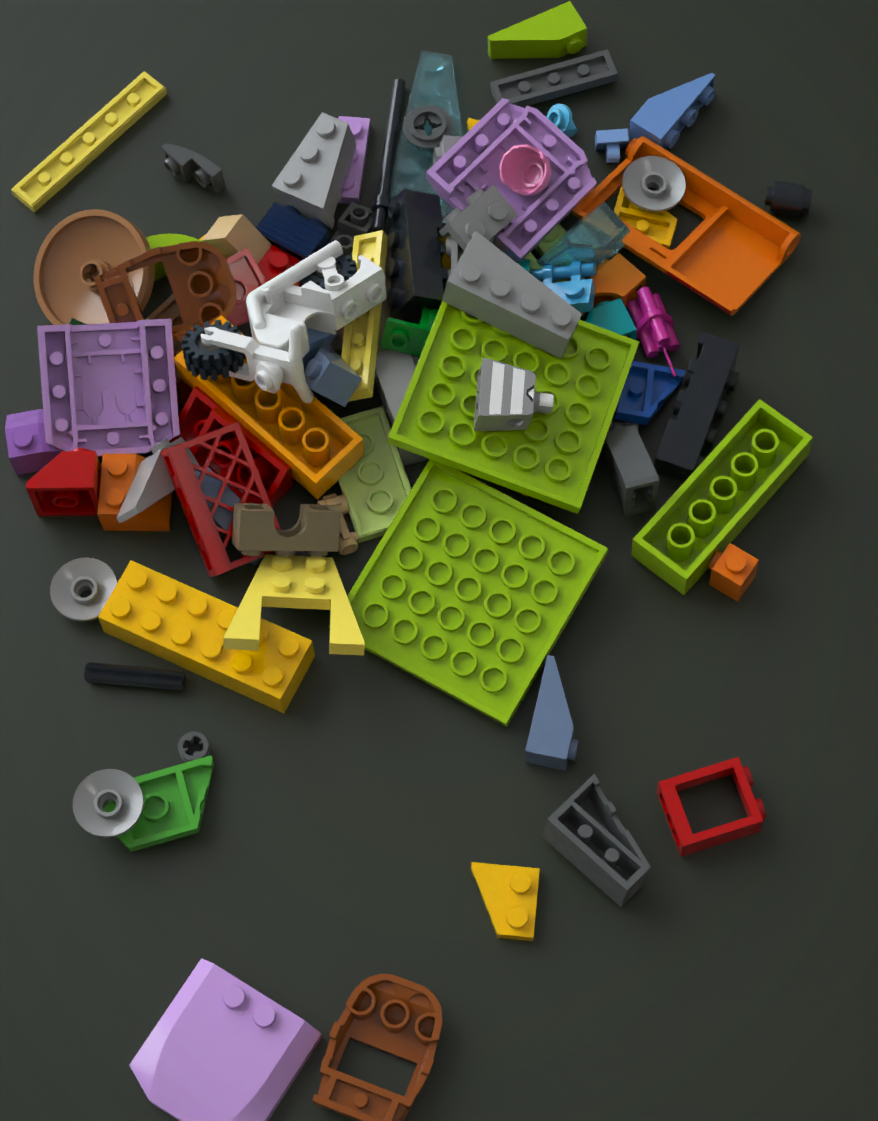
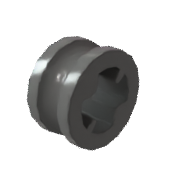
[178,731,211,763]

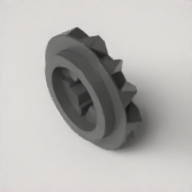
[403,105,453,151]

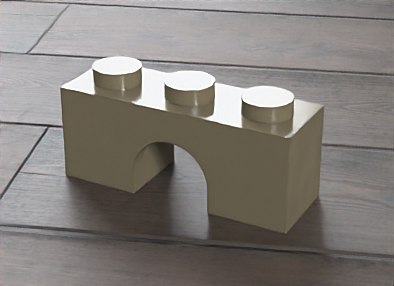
[232,503,341,556]

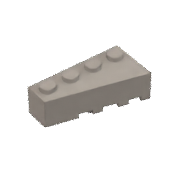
[442,230,582,359]

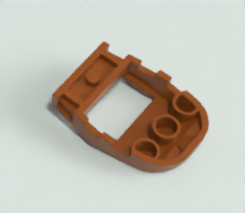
[94,241,236,342]
[312,974,443,1121]

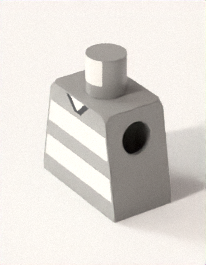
[473,358,554,431]

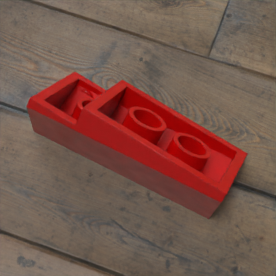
[169,386,293,508]

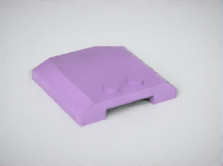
[425,98,597,263]
[37,318,180,457]
[129,958,323,1121]

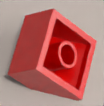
[26,448,102,517]

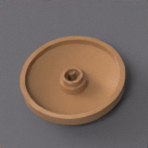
[33,209,155,325]

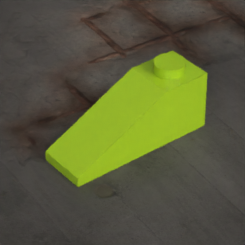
[488,1,587,59]

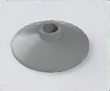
[622,156,686,212]
[50,557,118,621]
[73,769,144,838]

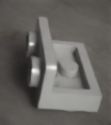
[439,185,518,250]

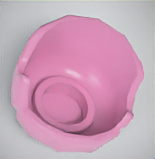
[499,144,552,197]

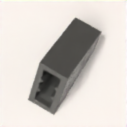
[602,425,659,517]

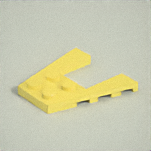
[224,554,365,656]

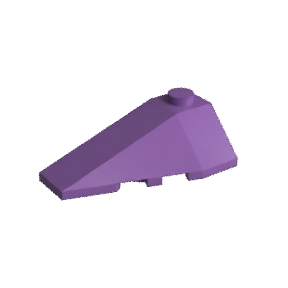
[5,409,103,476]

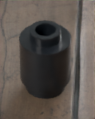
[765,181,813,217]

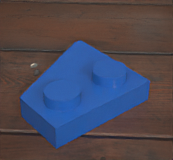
[615,361,685,425]

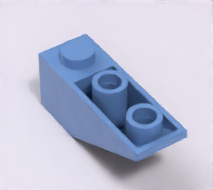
[629,73,716,149]

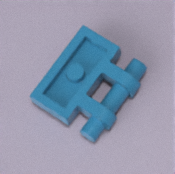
[531,261,597,313]

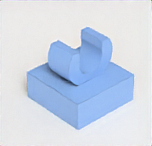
[595,128,629,164]

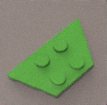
[104,755,214,852]

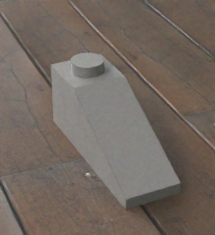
[116,437,200,523]

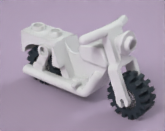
[182,240,386,403]

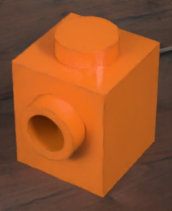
[708,543,759,602]

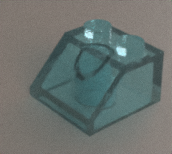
[536,201,630,267]

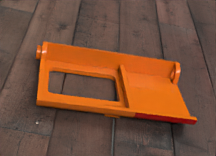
[572,136,801,316]

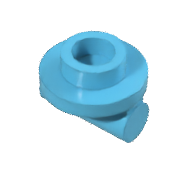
[546,104,578,137]

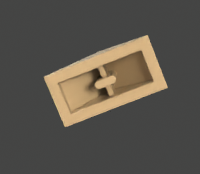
[202,214,272,264]

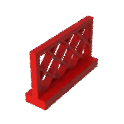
[160,421,281,577]

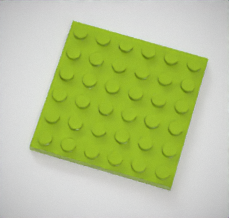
[387,301,639,514]
[329,459,609,727]

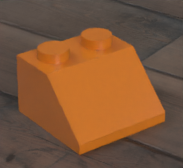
[97,454,173,532]

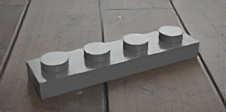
[490,49,618,107]

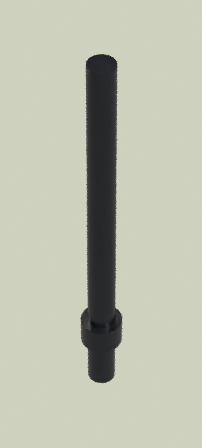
[371,78,406,232]

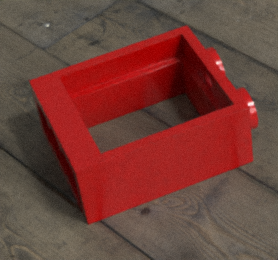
[657,757,766,857]

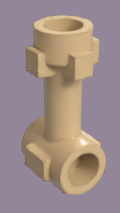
[317,493,359,555]

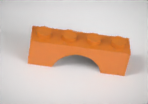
[581,253,646,317]

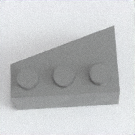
[271,112,357,229]
[374,350,428,466]

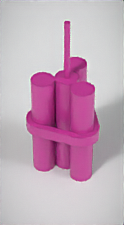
[626,287,680,378]

